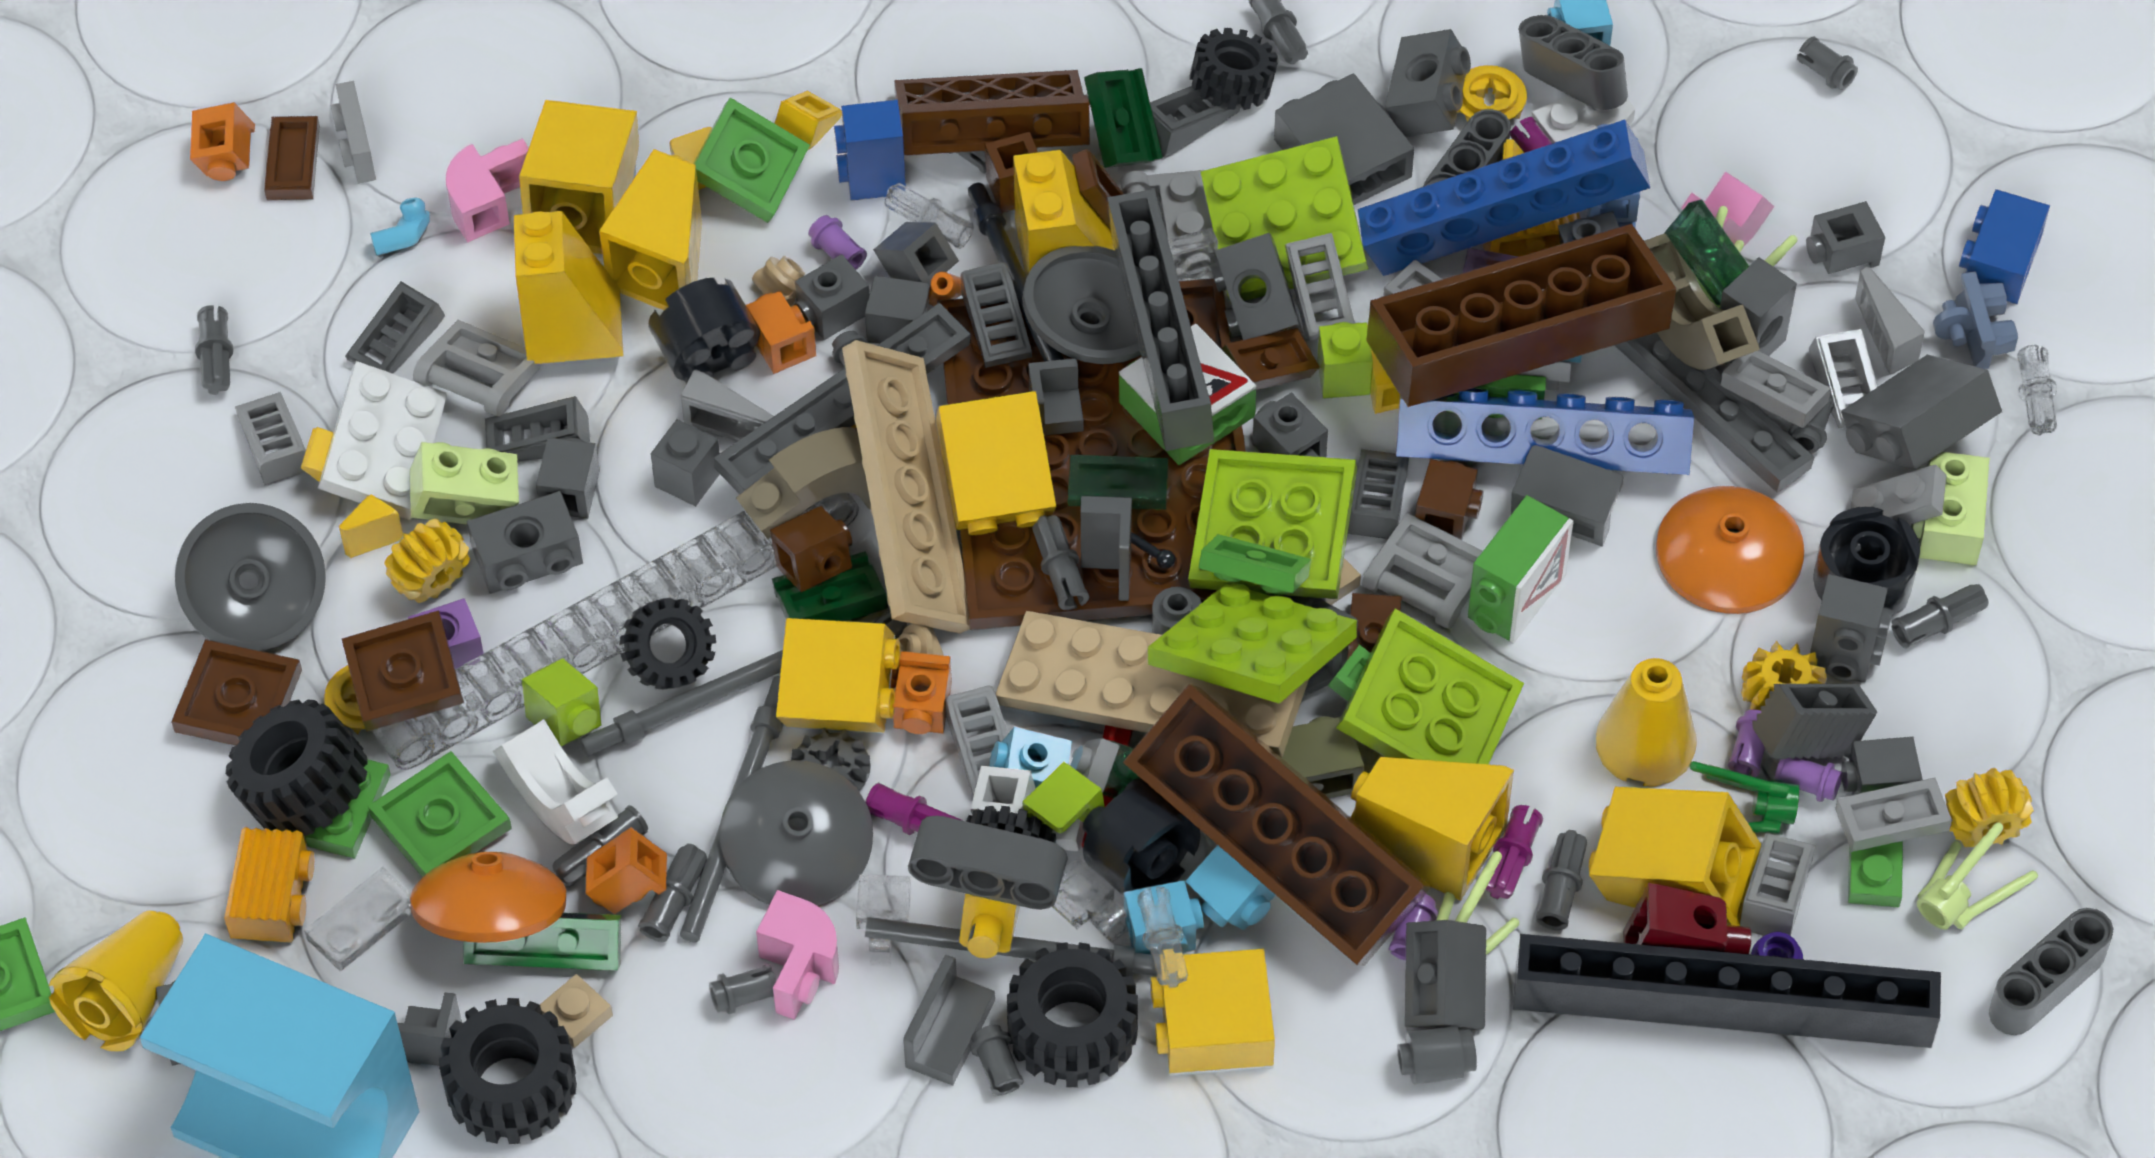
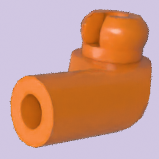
[928,271,962,307]

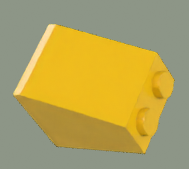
[519,100,639,254]
[599,149,702,310]
[1013,149,1115,277]
[514,211,624,364]
[935,391,1056,535]
[1351,757,1514,901]
[1588,786,1761,926]

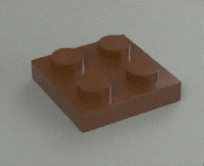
[341,610,464,732]
[171,639,302,746]

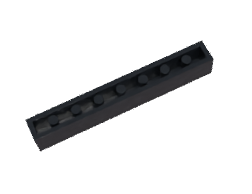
[1513,934,1941,1048]

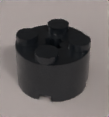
[648,277,760,384]
[1813,506,1920,616]
[1082,778,1201,896]

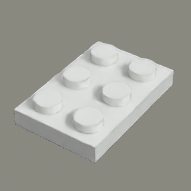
[318,361,448,520]

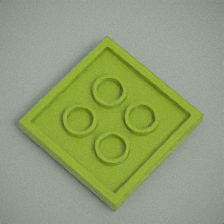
[1200,136,1369,304]
[1188,449,1357,599]
[1148,583,1357,704]
[1336,608,1524,764]

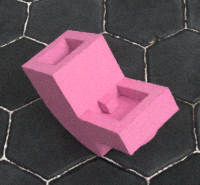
[446,138,529,243]
[1681,172,1775,260]
[756,890,839,1020]

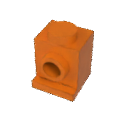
[190,102,255,181]
[746,291,816,374]
[892,651,952,734]
[586,827,667,915]

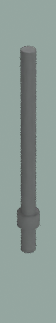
[579,621,851,757]
[680,676,783,942]
[865,917,1160,976]

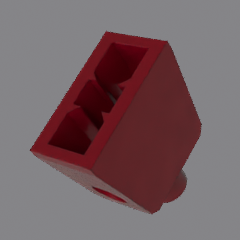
[1623,883,1752,954]

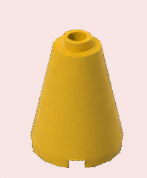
[1596,658,1697,787]
[49,910,183,1051]

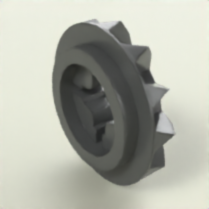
[791,727,871,791]

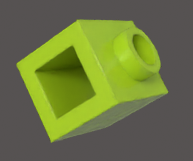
[1317,322,1373,399]
[521,658,602,747]

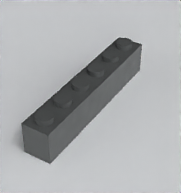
[1107,189,1214,451]

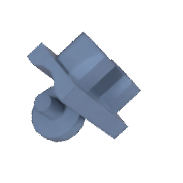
[1933,272,2018,369]

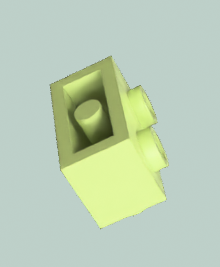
[410,442,519,524]
[1911,452,1990,565]

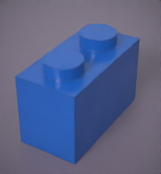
[834,100,906,200]
[1959,189,2050,304]

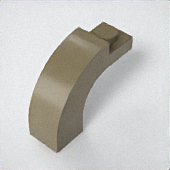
[1644,229,1760,370]
[736,427,871,539]

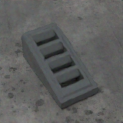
[1150,86,1241,157]
[960,262,1032,368]
[345,281,445,374]
[485,396,590,461]
[1348,449,1409,539]

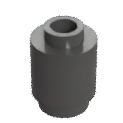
[1152,587,1202,635]
[1397,1026,1477,1084]

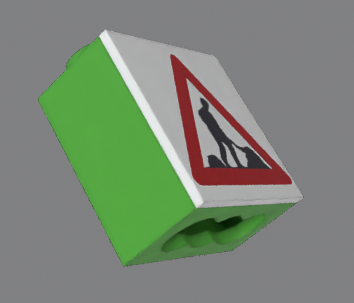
[1119,324,1256,465]
[1468,495,1574,644]

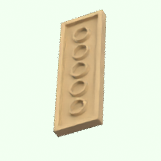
[842,340,970,634]
[996,611,1309,758]

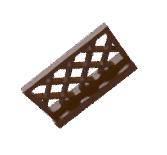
[894,70,1090,155]

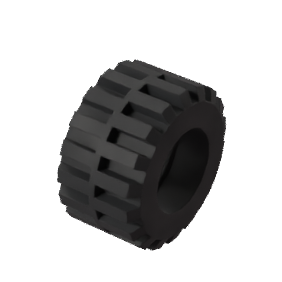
[225,699,368,836]
[1007,942,1138,1087]
[439,998,577,1144]

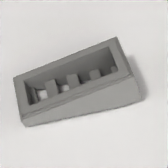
[1285,233,1355,341]
[1855,267,1925,374]
[1809,329,1878,428]
[681,370,774,441]
[235,392,306,485]
[945,685,1008,796]
[1740,833,1816,936]

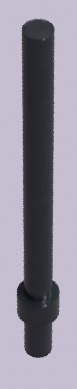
[968,182,1064,362]

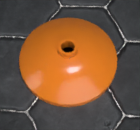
[1656,486,1804,614]
[410,852,566,943]

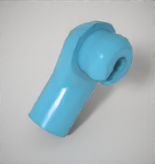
[370,197,430,256]

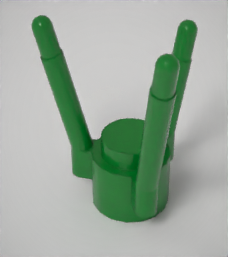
[1689,761,1799,835]

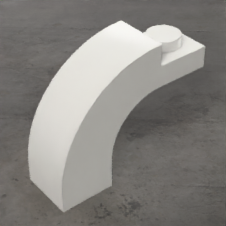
[493,719,618,845]

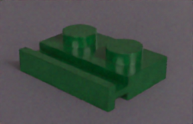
[1084,68,1163,168]
[772,551,888,621]

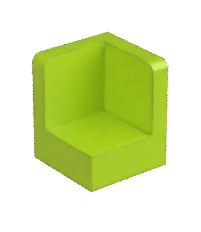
[1022,761,1105,833]

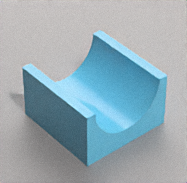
[140,933,420,1158]

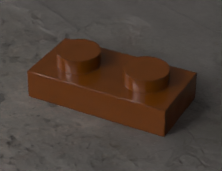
[1221,328,1320,390]

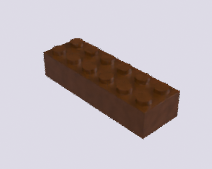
[1366,224,1676,407]
[1123,684,1431,966]

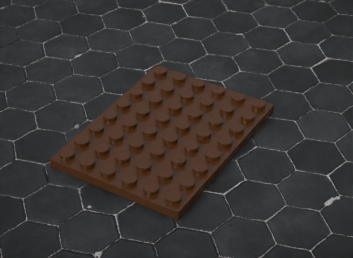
[937,278,1246,630]

